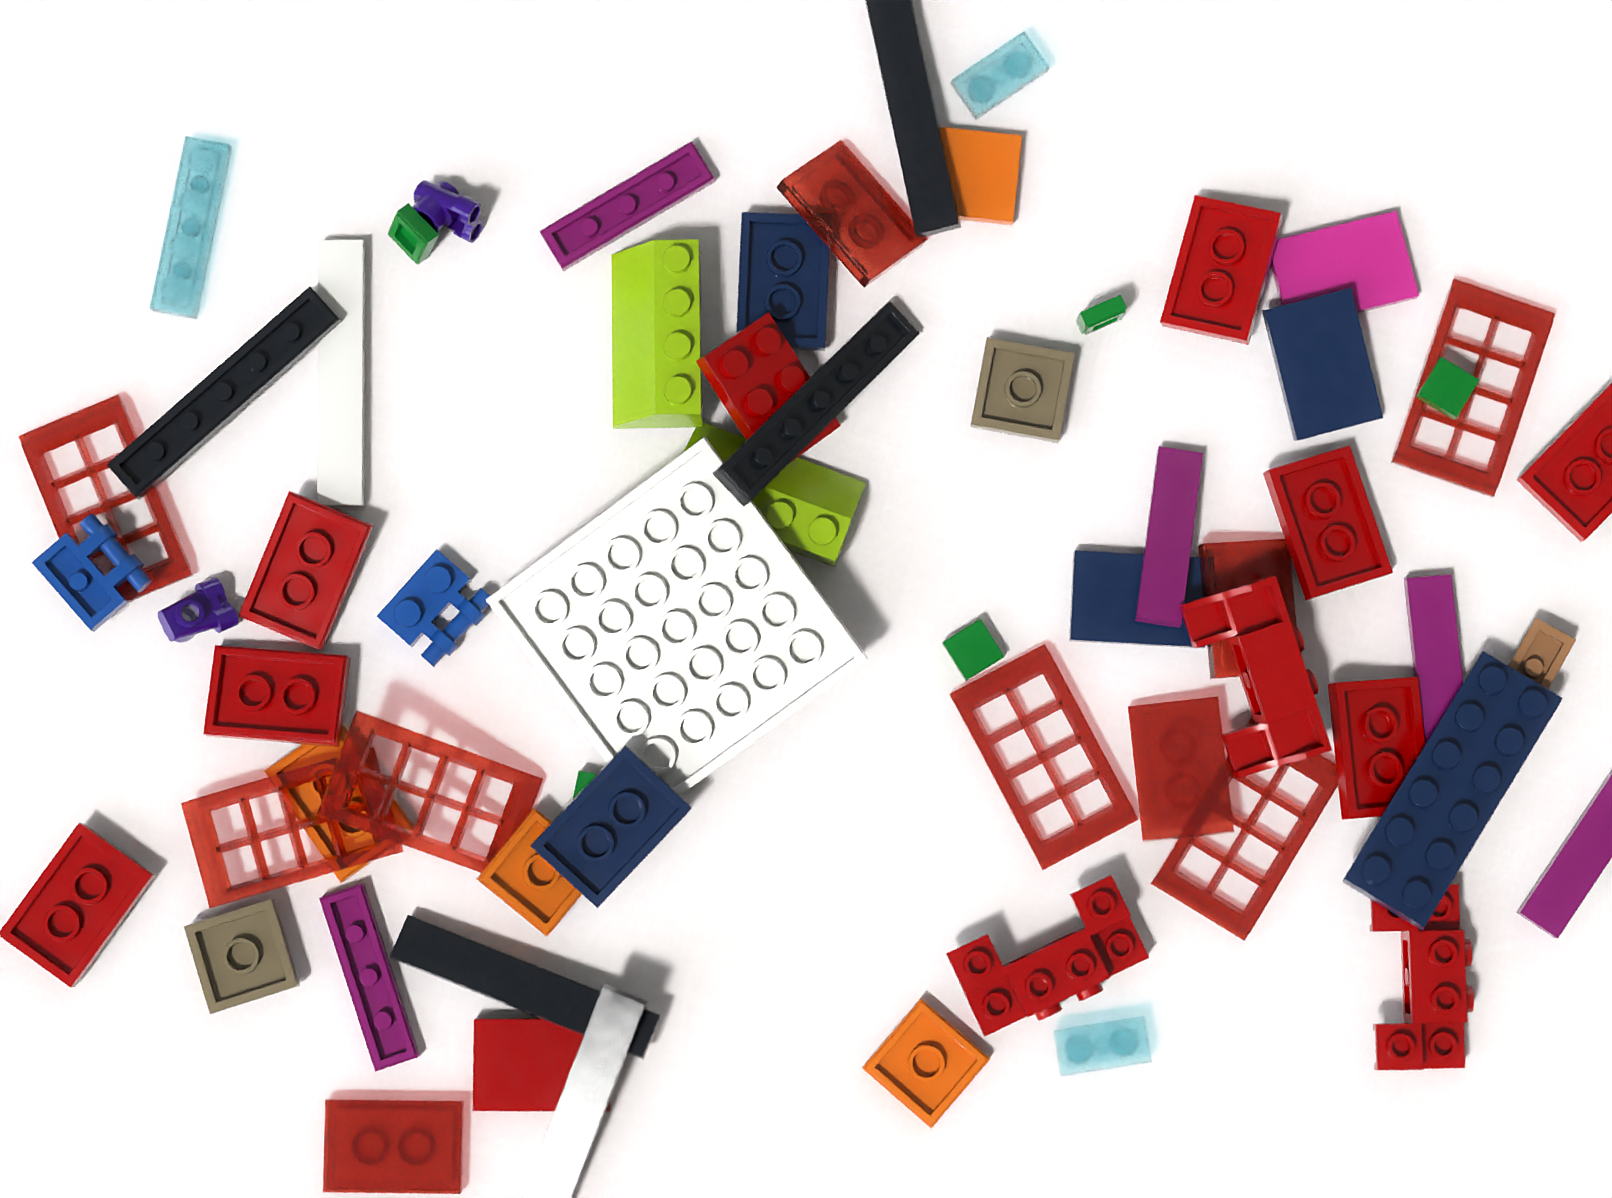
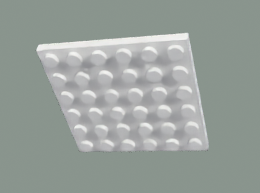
[486,437,868,795]

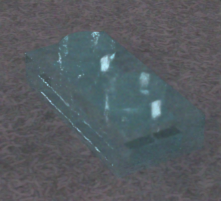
[951,31,1050,120]
[1053,1016,1152,1076]

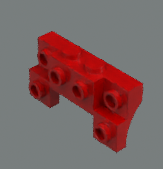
[1179,576,1332,778]
[946,875,1149,1036]
[1369,884,1474,1071]

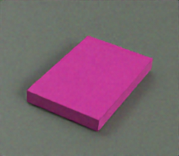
[1271,211,1419,313]

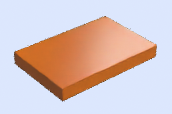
[264,723,417,883]

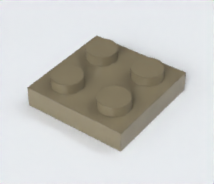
[970,337,1075,443]
[184,899,300,1014]

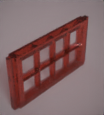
[1391,279,1555,498]
[18,395,193,603]
[949,644,1139,870]
[317,710,543,873]
[1150,715,1338,941]
[181,747,404,908]

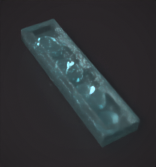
[150,136,232,319]

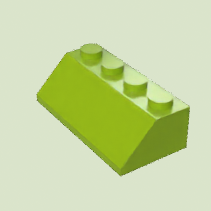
[611,239,703,429]
[683,423,866,567]

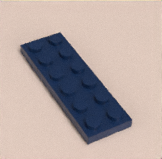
[1342,651,1563,930]

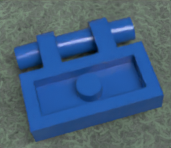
[32,513,152,632]
[377,549,490,667]

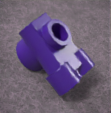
[412,180,483,243]
[158,577,239,643]

